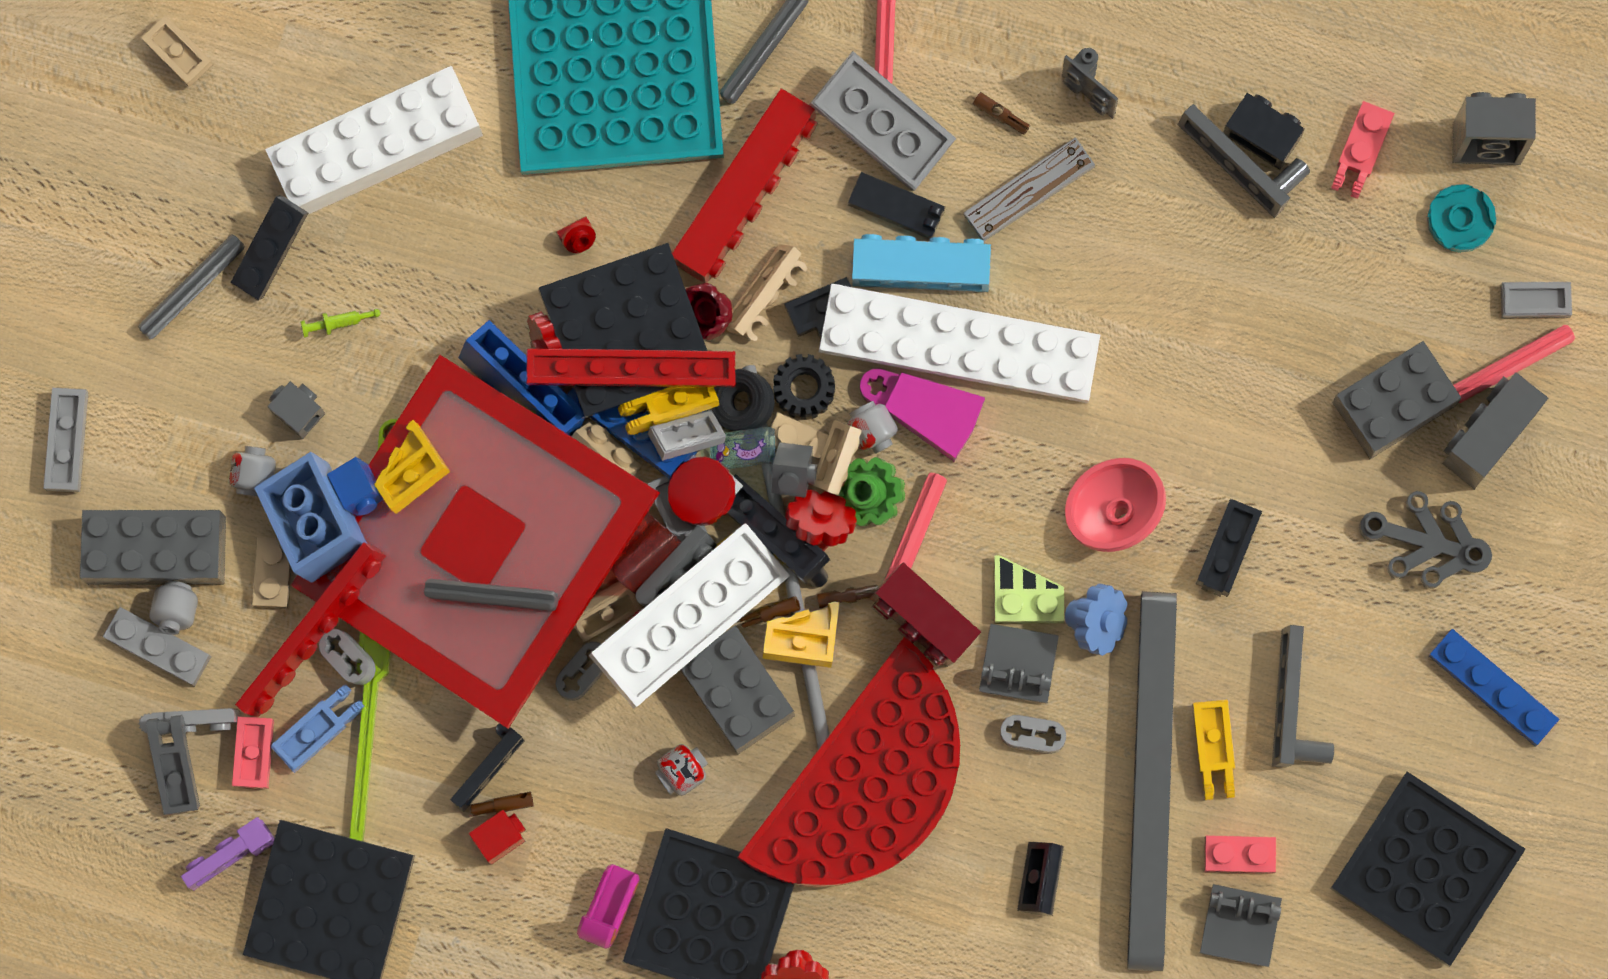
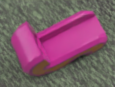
[577,864,640,949]

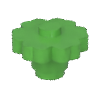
[838,457,905,526]

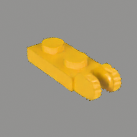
[618,387,719,435]
[1192,700,1235,800]

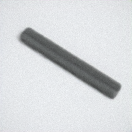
[720,0,809,104]
[138,234,245,340]
[424,579,558,611]

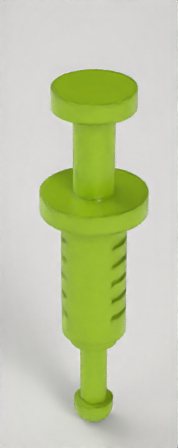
[300,309,381,338]

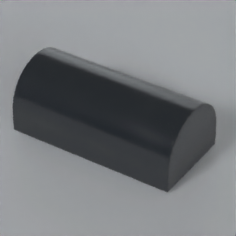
[1017,842,1064,916]

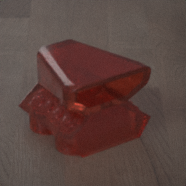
[610,511,682,594]

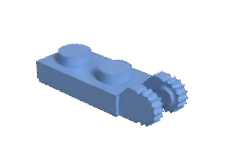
[271,685,364,773]

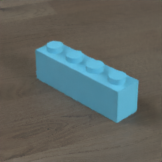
[852,234,991,292]

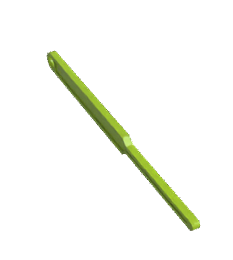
[350,419,398,841]

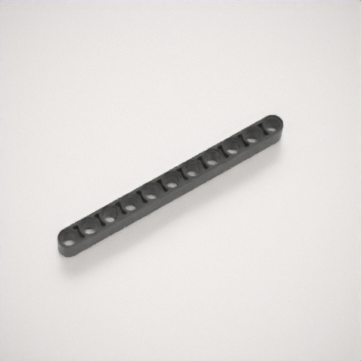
[1127,591,1177,972]

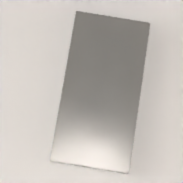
[809,51,956,191]

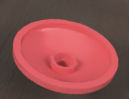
[1065,458,1166,552]

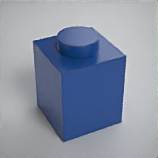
[327,457,384,516]

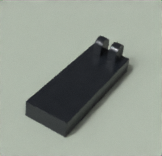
[848,172,946,239]
[1196,498,1262,597]
[450,723,525,812]

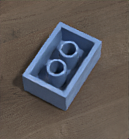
[254,452,367,582]

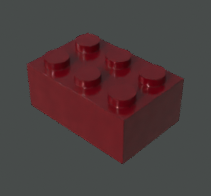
[870,562,981,667]

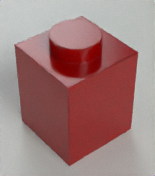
[469,810,526,865]

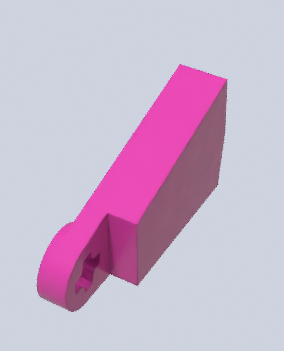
[860,369,985,462]

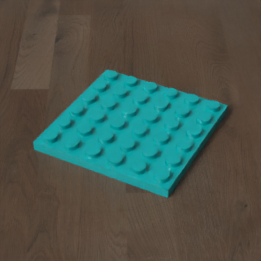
[509,0,724,175]

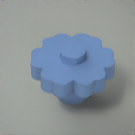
[1065,584,1127,656]

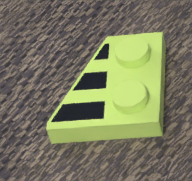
[994,555,1065,623]

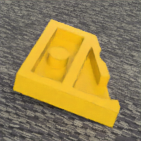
[374,420,450,514]
[762,602,840,668]

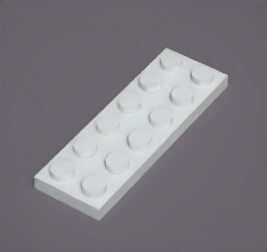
[589,523,790,709]

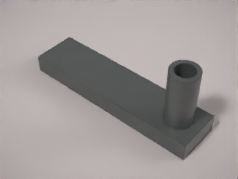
[1178,104,1310,218]
[1272,625,1334,768]

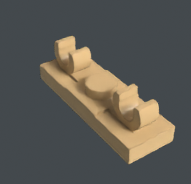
[726,244,808,341]

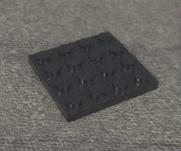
[538,243,708,418]
[1330,771,1526,967]
[243,820,415,979]
[623,828,795,979]

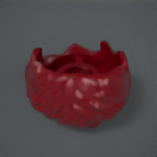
[685,283,733,341]

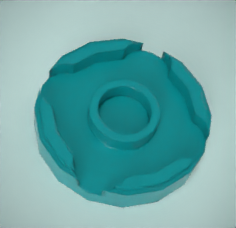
[1427,184,1497,253]

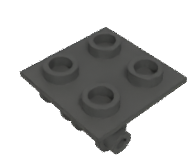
[1062,48,1118,119]
[979,624,1059,703]
[1200,884,1282,967]

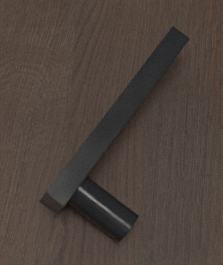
[727,474,830,588]

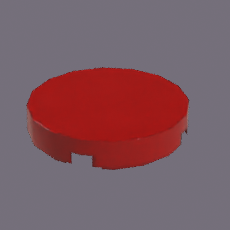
[668,457,735,526]

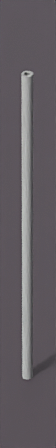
[742,365,829,750]

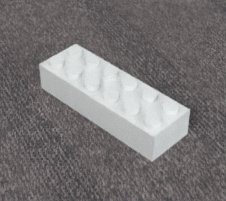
[265,66,483,214]

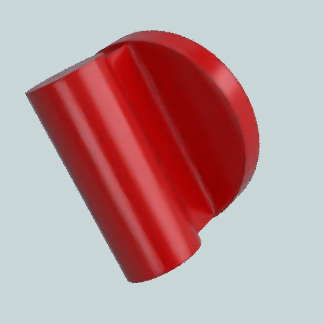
[556,216,596,253]

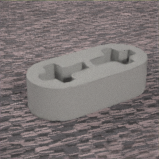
[319,629,376,685]
[1000,715,1066,754]

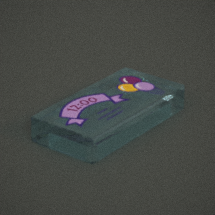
[710,427,775,469]

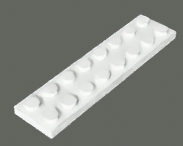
[819,284,1100,403]

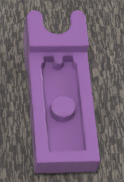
[181,817,274,891]

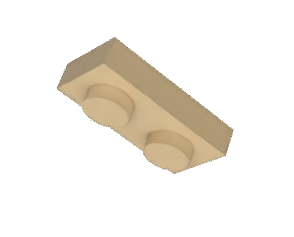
[141,15,213,87]
[763,412,829,467]
[571,420,642,476]
[811,420,862,495]
[252,537,291,609]

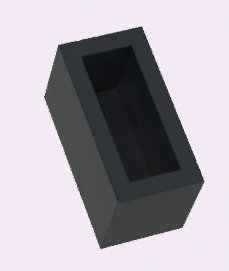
[1223,93,1305,170]

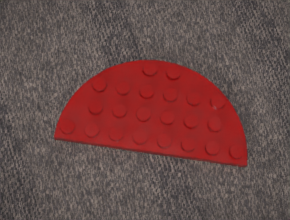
[737,637,961,887]

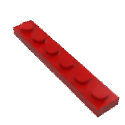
[527,349,735,387]
[235,542,386,717]

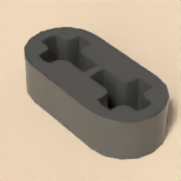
[555,642,603,701]

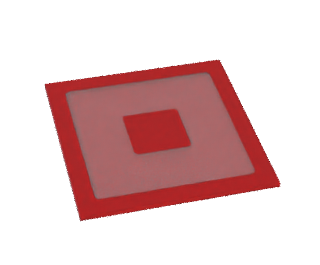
[291,355,660,729]

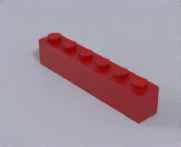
[672,88,818,283]

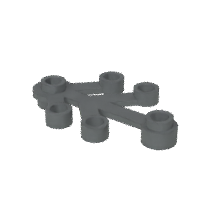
[1359,491,1492,589]

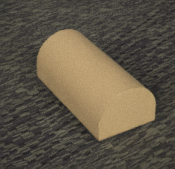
[574,577,643,643]

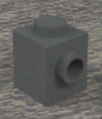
[268,381,325,439]
[771,442,817,497]

